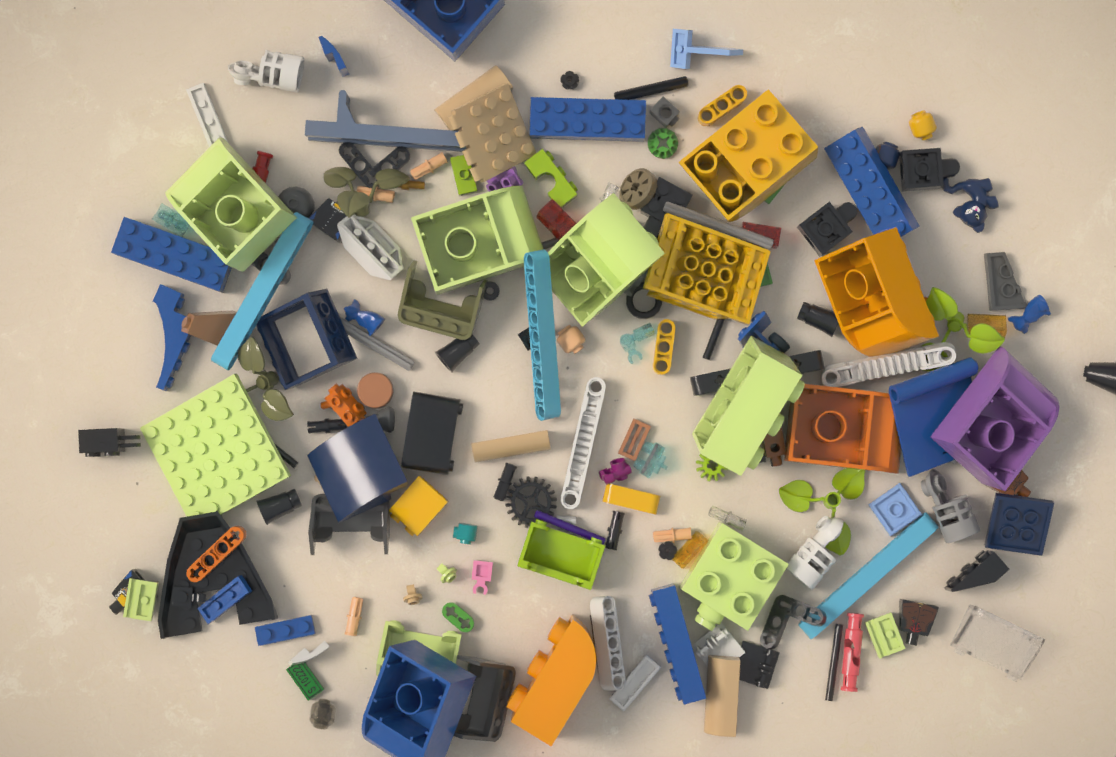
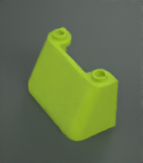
[517,519,605,590]

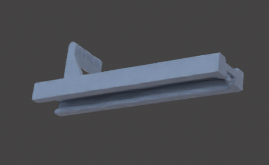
[305,90,466,152]

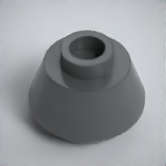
[376,407,395,433]

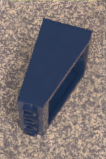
[257,289,358,390]

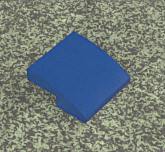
[318,36,349,77]

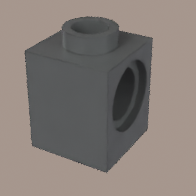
[649,96,680,128]

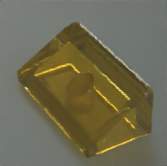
[967,314,1007,338]
[672,531,708,569]

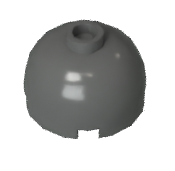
[278,186,315,218]

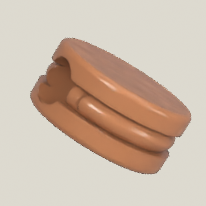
[357,372,394,408]

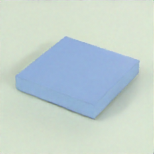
[868,483,922,536]

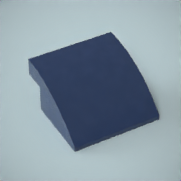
[307,414,408,523]

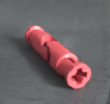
[841,613,864,692]

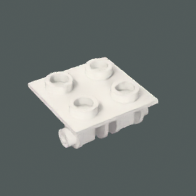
[692,622,745,666]

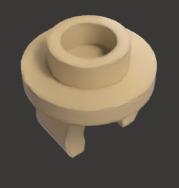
[403,584,423,605]

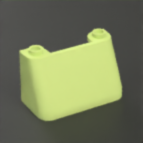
[376,620,462,676]

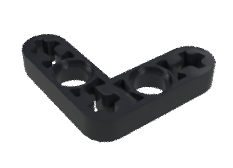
[339,142,410,188]
[760,595,827,649]

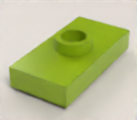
[450,155,477,196]

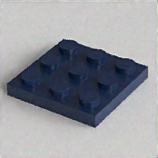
[984,493,1054,556]

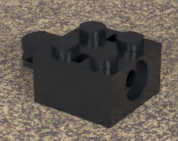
[899,148,960,192]
[640,177,693,238]
[797,201,857,257]
[78,428,141,457]

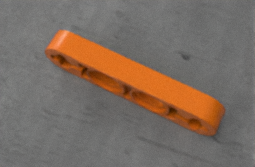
[186,526,247,582]

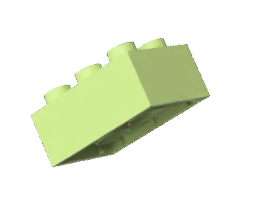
[692,336,805,476]

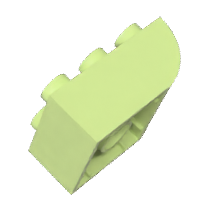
[165,137,297,272]
[411,186,543,295]
[548,193,665,327]

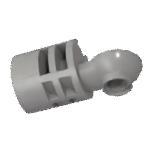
[921,469,980,543]

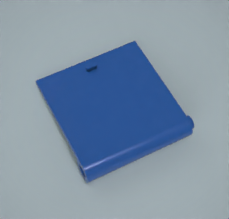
[889,357,979,477]

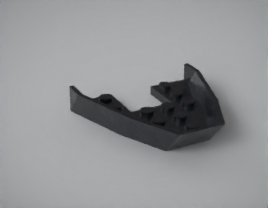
[158,511,278,639]

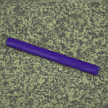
[534,510,606,545]

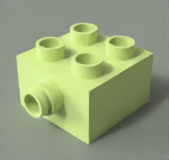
[679,522,789,631]

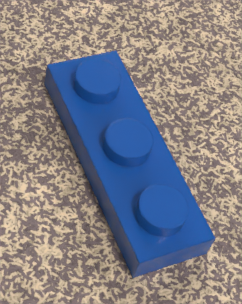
[197,575,252,624]
[254,615,316,646]

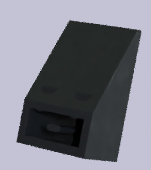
[944,550,1010,592]

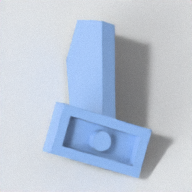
[670,29,743,69]

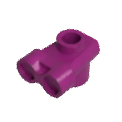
[599,458,632,485]

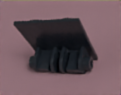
[739,641,780,689]

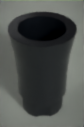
[797,302,838,337]
[435,334,480,373]
[256,489,302,525]

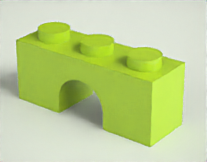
[524,149,578,210]

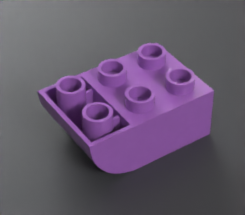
[931,346,1059,491]

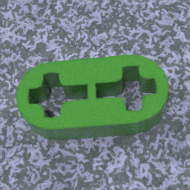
[442,602,474,632]

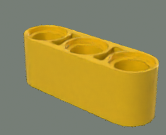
[698,85,747,126]
[653,319,675,375]
[602,484,661,515]

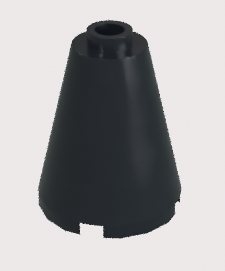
[1083,362,1116,395]

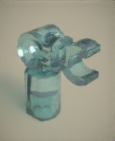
[619,322,655,364]

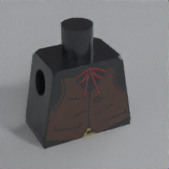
[899,599,939,646]

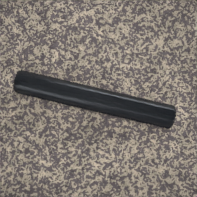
[614,76,688,100]

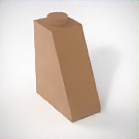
[181,310,237,346]

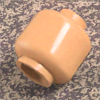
[557,325,586,354]

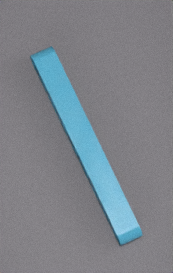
[211,212,314,370]
[524,249,561,421]
[798,512,939,639]

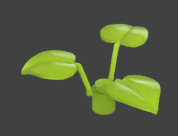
[921,287,1005,372]
[779,468,865,556]

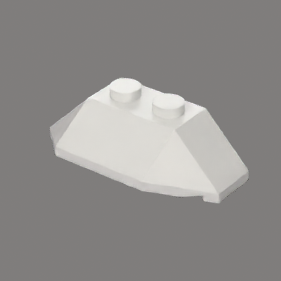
[337,214,404,280]

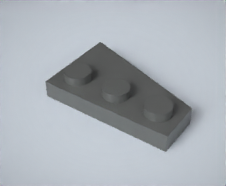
[984,252,1027,311]

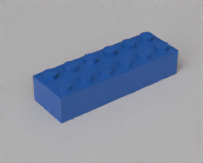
[530,97,646,142]
[824,127,920,237]
[111,217,232,293]
[649,583,706,705]

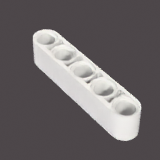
[590,596,626,690]

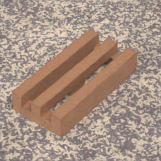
[618,418,651,461]

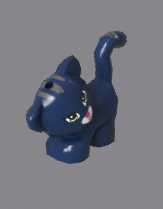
[942,178,999,233]

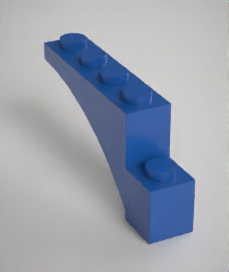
[152,284,191,391]

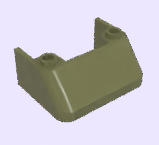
[397,260,488,340]

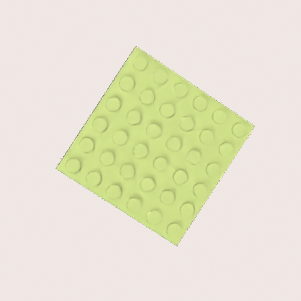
[140,374,291,516]

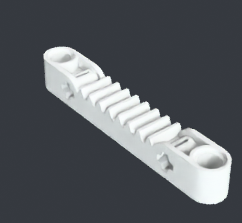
[822,342,956,387]
[561,377,606,509]

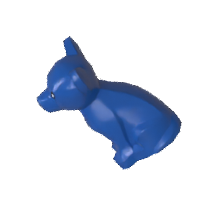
[1008,295,1051,334]
[344,299,385,336]

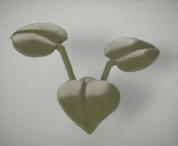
[323,167,410,218]
[238,337,294,421]

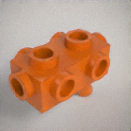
[321,383,367,427]

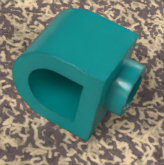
[453,523,478,544]

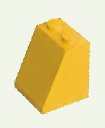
[389,476,449,536]

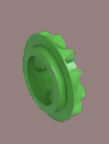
[648,128,678,159]

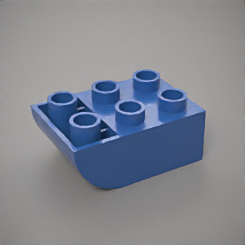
[384,0,505,62]
[361,640,476,757]

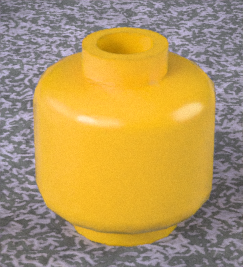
[909,110,937,140]

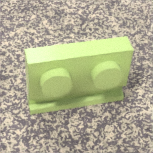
[123,578,159,621]
[864,612,905,659]

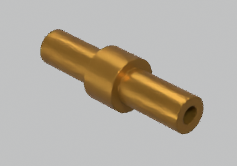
[398,180,425,190]

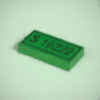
[286,662,324,701]

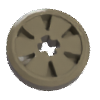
[619,168,657,210]

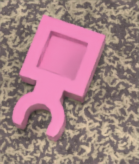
[472,560,493,595]

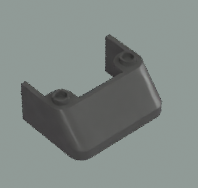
[308,494,390,555]
[454,655,516,742]

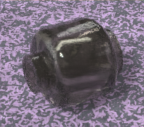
[309,699,336,729]

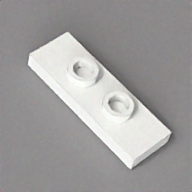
[609,655,661,711]

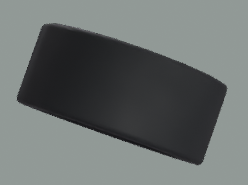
[626,282,662,319]

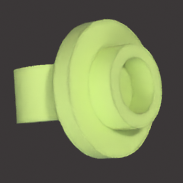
[437,564,457,583]

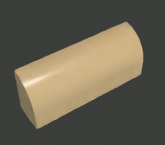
[434,65,513,131]
[471,430,551,463]
[704,655,740,737]

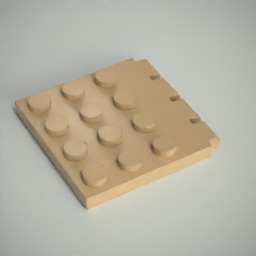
[448,83,536,182]

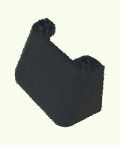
[401,391,463,475]

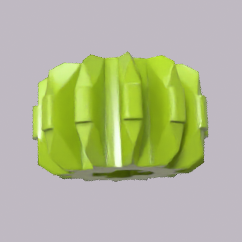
[696,454,728,481]

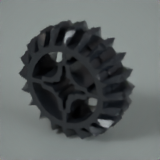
[505,476,557,528]

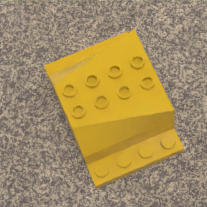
[643,213,771,325]

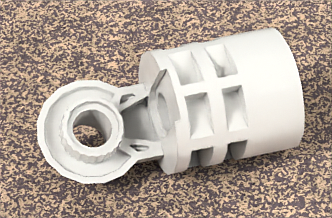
[228,50,304,92]
[786,516,844,590]

